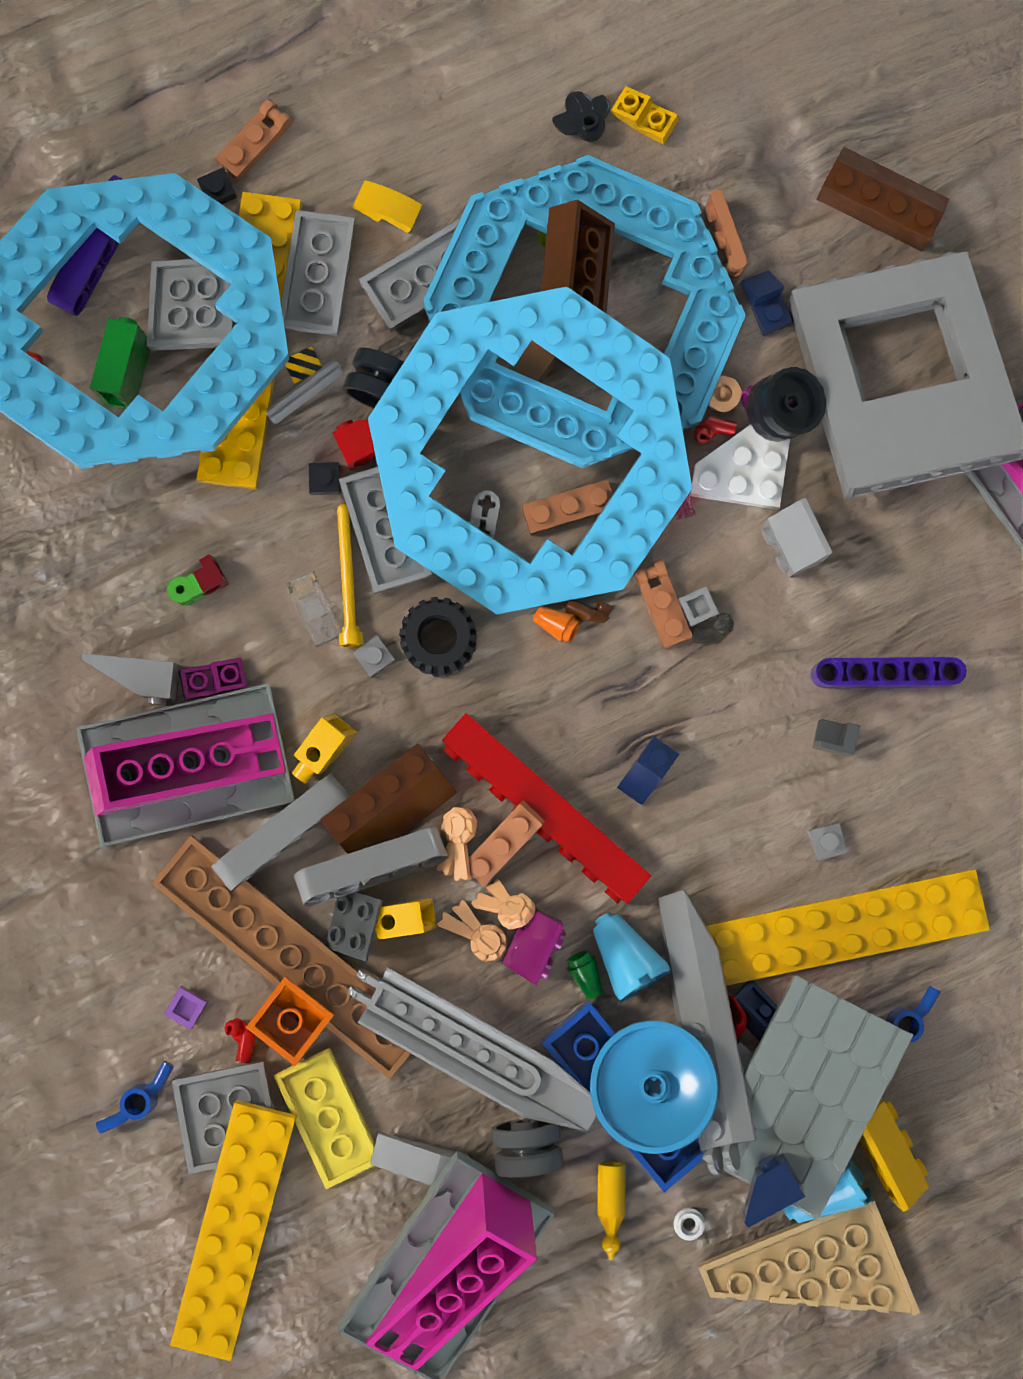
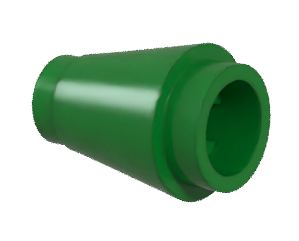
[566,950,604,999]

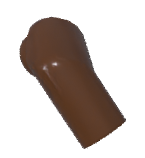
[565,600,612,623]

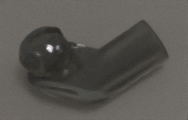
[692,613,734,644]

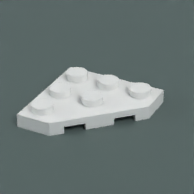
[689,425,790,510]

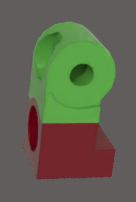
[167,554,229,606]

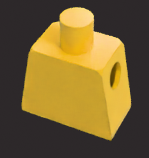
[292,714,358,783]
[375,897,437,939]

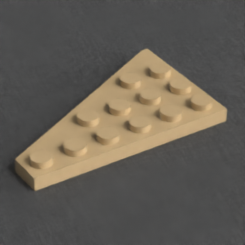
[697,1198,920,1315]

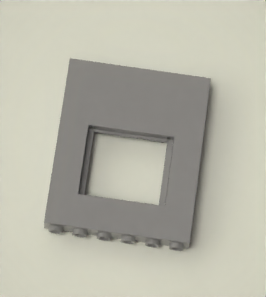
[788,251,1023,499]

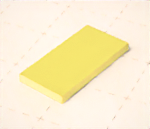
[273,1047,375,1189]

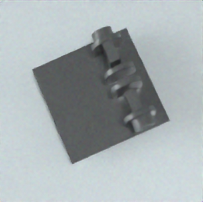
[326,891,383,962]

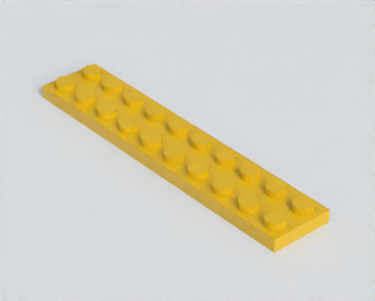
[196,192,302,490]
[706,869,990,986]

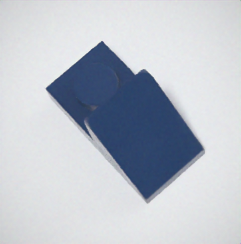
[741,270,792,336]

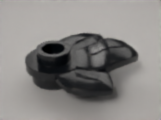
[552,91,610,142]

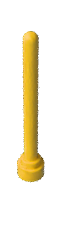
[337,504,364,648]

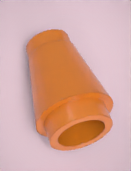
[533,606,580,643]

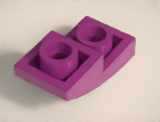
[178,658,247,701]

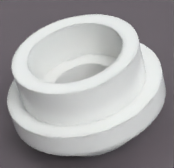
[673,1207,705,1241]

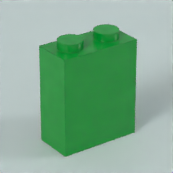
[89,317,150,409]

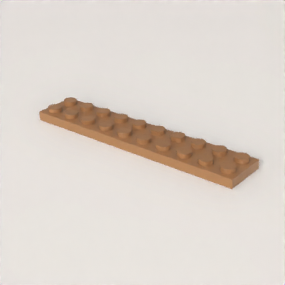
[151,835,411,1079]

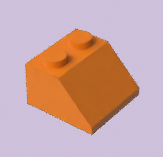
[246,976,334,1066]

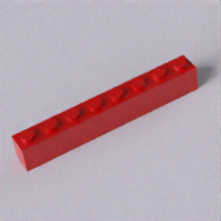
[441,713,652,904]

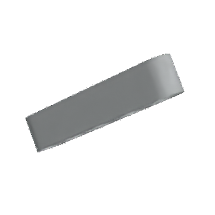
[212,773,350,891]
[294,827,448,906]

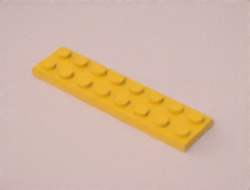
[170,1100,297,1361]

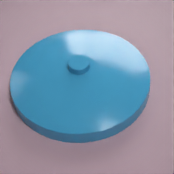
[590,1021,719,1154]

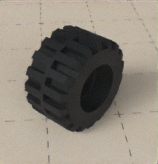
[399,597,477,677]

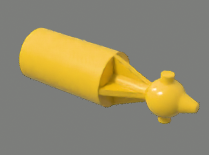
[597,1161,626,1260]

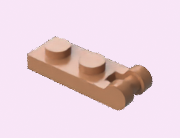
[215,99,293,182]
[705,189,747,279]
[634,559,693,649]

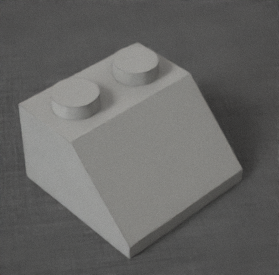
[762,497,833,578]

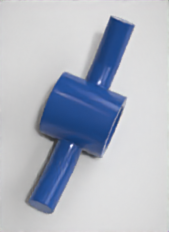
[886,986,940,1042]
[96,1061,174,1134]

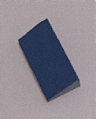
[733,980,778,1042]

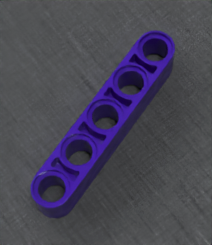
[47,175,122,316]
[810,657,967,688]

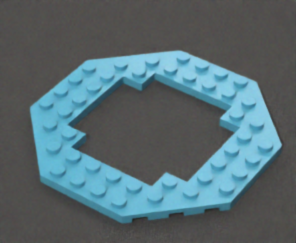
[423,155,746,468]
[0,173,289,469]
[368,286,693,614]

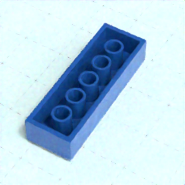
[541,999,704,1193]

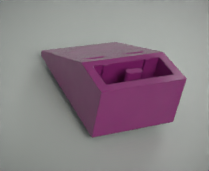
[502,909,566,985]

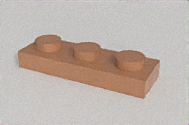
[522,479,613,535]
[469,801,545,887]

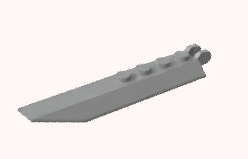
[658,890,757,1175]
[348,967,596,1131]

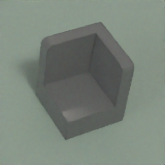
[812,719,860,757]

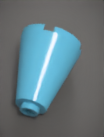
[593,912,671,1003]
[783,1156,874,1223]

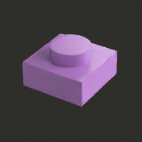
[164,986,208,1030]

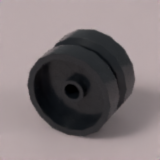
[342,347,404,409]
[746,367,826,442]

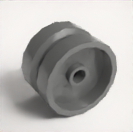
[491,1118,564,1178]

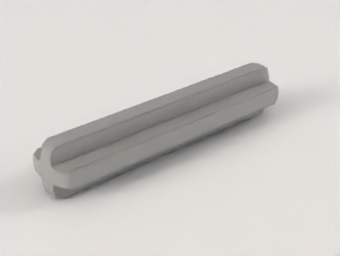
[266,360,343,424]

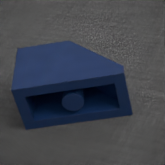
[617,736,680,805]
[743,1153,805,1228]

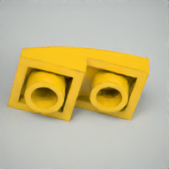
[611,86,679,145]
[352,180,422,233]

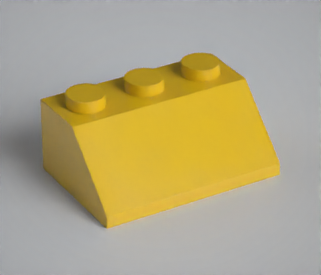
[859,1099,929,1212]

